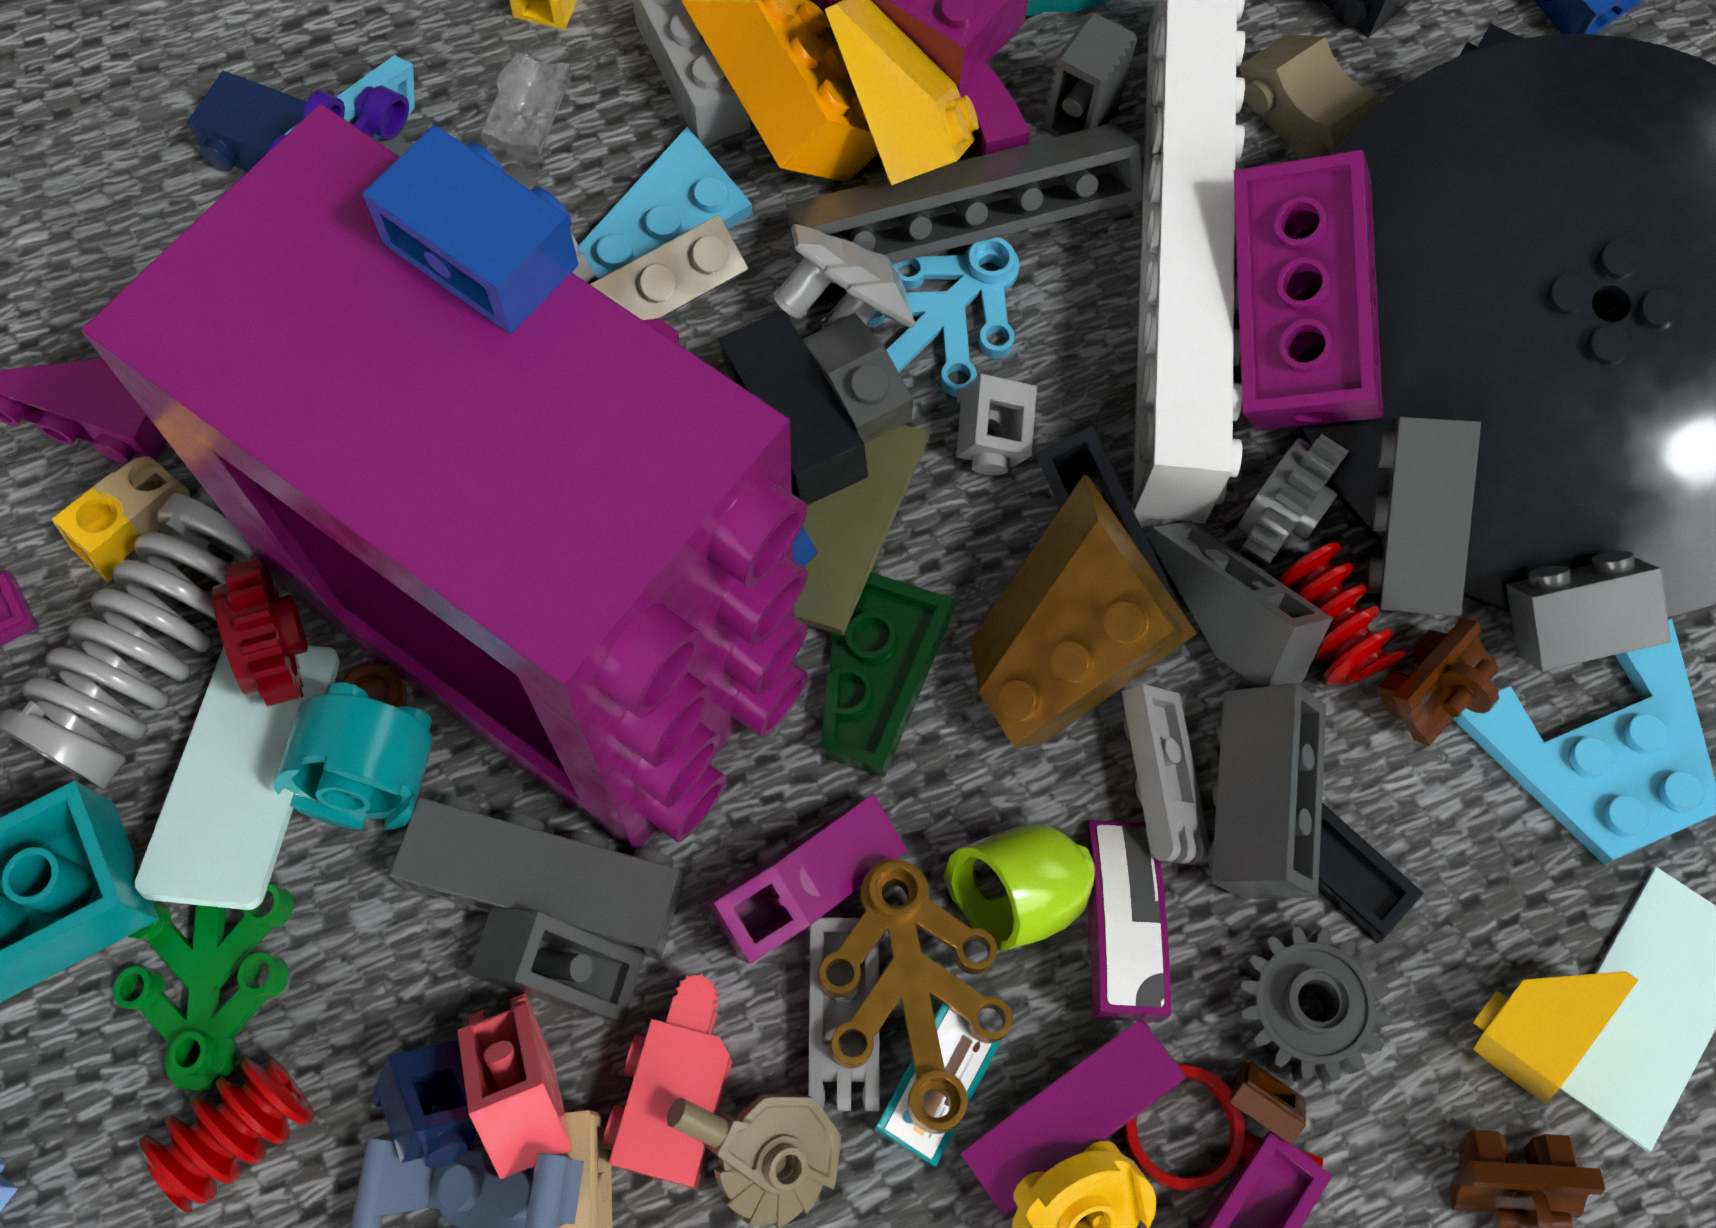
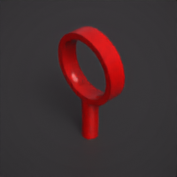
[1122,1065,1323,1191]

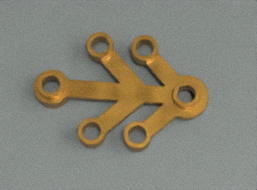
[818,859,1013,1134]

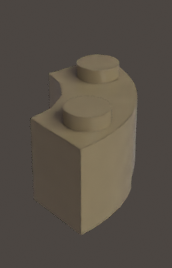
[1239,35,1382,160]

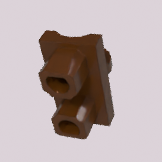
[1377,618,1499,746]
[1450,1130,1606,1228]

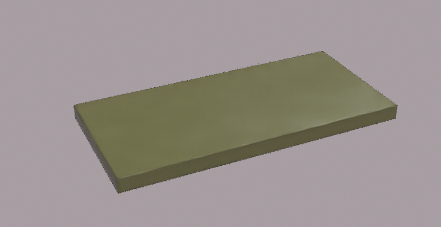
[792,425,929,635]

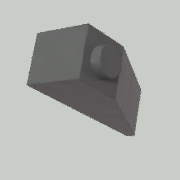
[1148,521,1333,688]

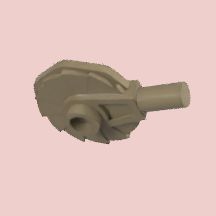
[667,1094,841,1228]

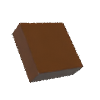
[1229,1060,1306,1145]

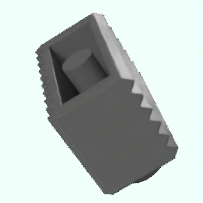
[1041,12,1137,137]

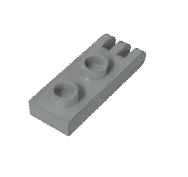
[1122,684,1210,866]
[809,918,880,1111]

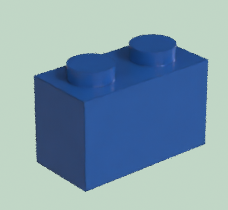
[362,124,579,335]

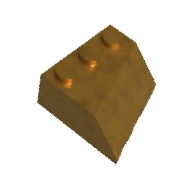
[970,475,1197,747]

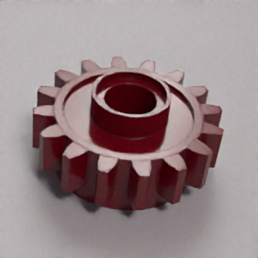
[212,558,308,707]

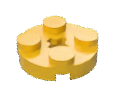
[1012,1141,1156,1228]

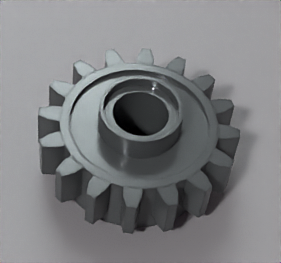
[1237,434,1348,566]
[1232,927,1392,1084]

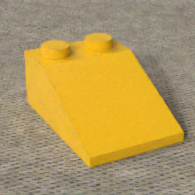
[825,0,979,185]

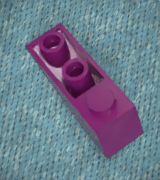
[0,358,167,464]
[703,793,907,964]

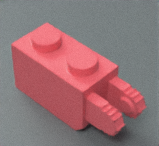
[602,973,733,1190]
[457,993,573,1180]

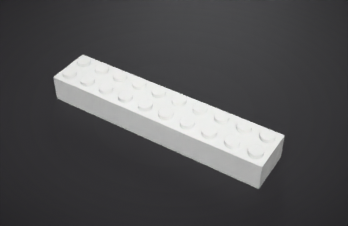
[1132,0,1245,523]

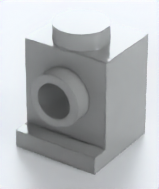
[956,374,1037,475]

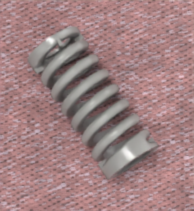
[0,493,258,791]

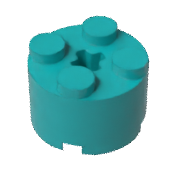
[273,682,433,830]

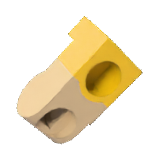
[51,456,190,583]

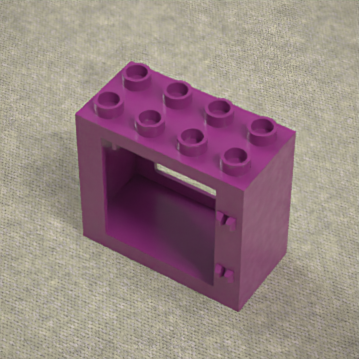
[81,103,808,853]

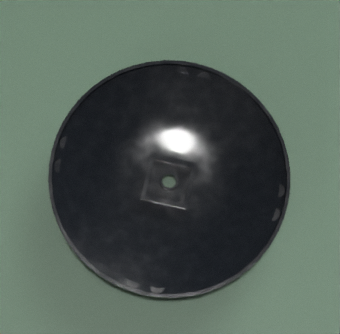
[1295,34,1716,618]

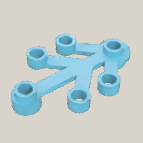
[866,237,1019,397]

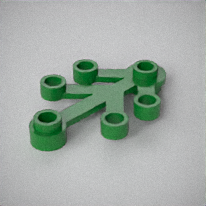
[113,883,294,1092]

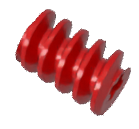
[1278,542,1406,686]
[139,1056,315,1213]

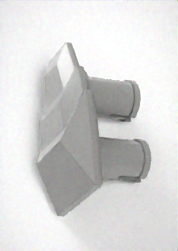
[773,224,915,329]

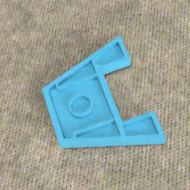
[1453,618,1716,865]

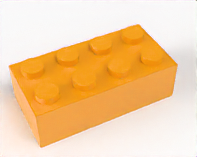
[681,0,879,182]

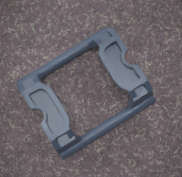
[350,1139,584,1228]

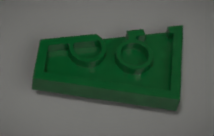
[821,572,955,778]

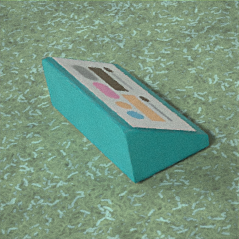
[874,1003,1002,1167]

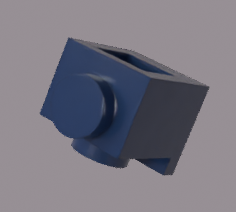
[372,1040,477,1168]

